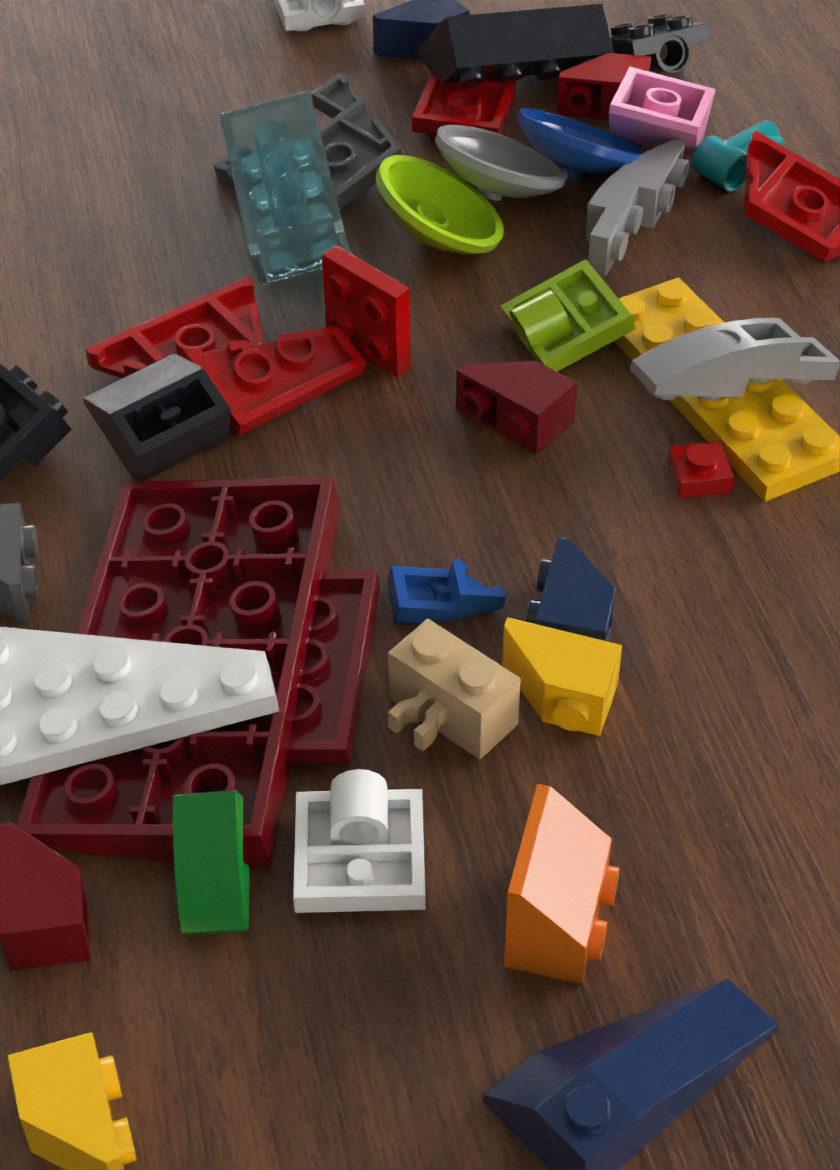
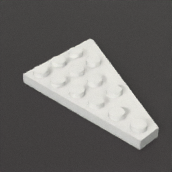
[0,627,280,785]

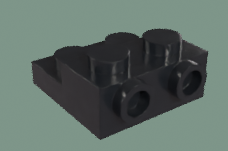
[0,363,72,481]

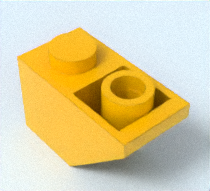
[8,1032,137,1170]

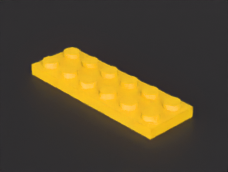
[614,277,840,502]

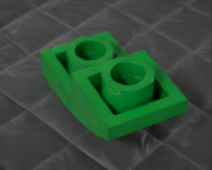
[173,790,249,936]

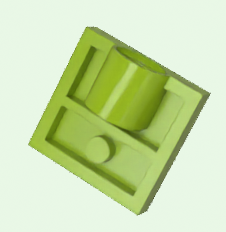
[500,259,636,372]

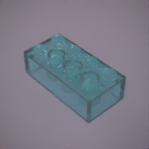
[219,91,351,285]

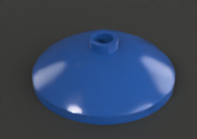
[517,108,647,180]

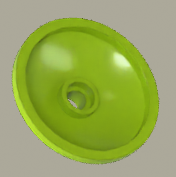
[375,155,504,255]

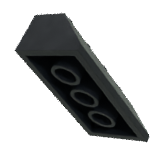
[417,4,614,87]

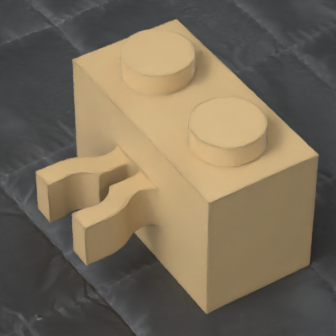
[388,618,521,760]

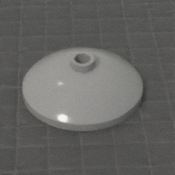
[435,125,568,201]

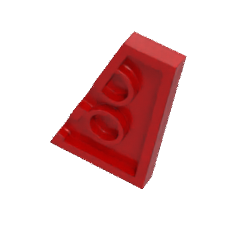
[182,325,367,437]

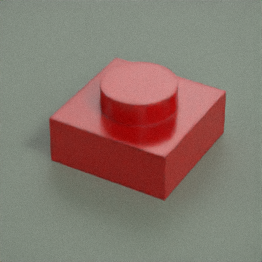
[667,441,734,499]

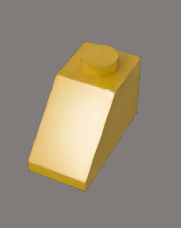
[502,617,622,736]

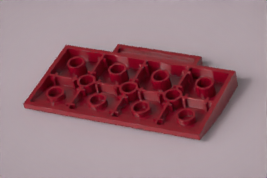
[16,476,380,866]

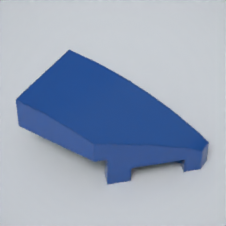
[387,558,507,623]

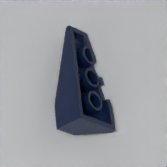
[483,979,779,1170]

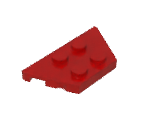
[743,130,840,262]
[85,276,264,379]

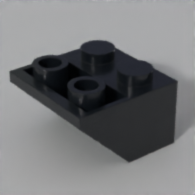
[83,353,231,482]

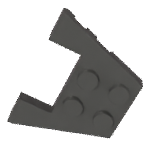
[213,73,402,212]

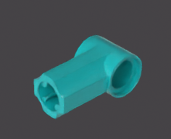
[692,120,784,192]

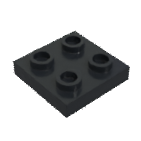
[610,14,711,73]

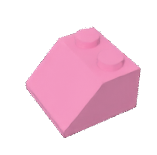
[609,67,716,156]

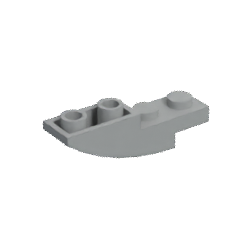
[585,139,689,277]
[629,318,840,401]

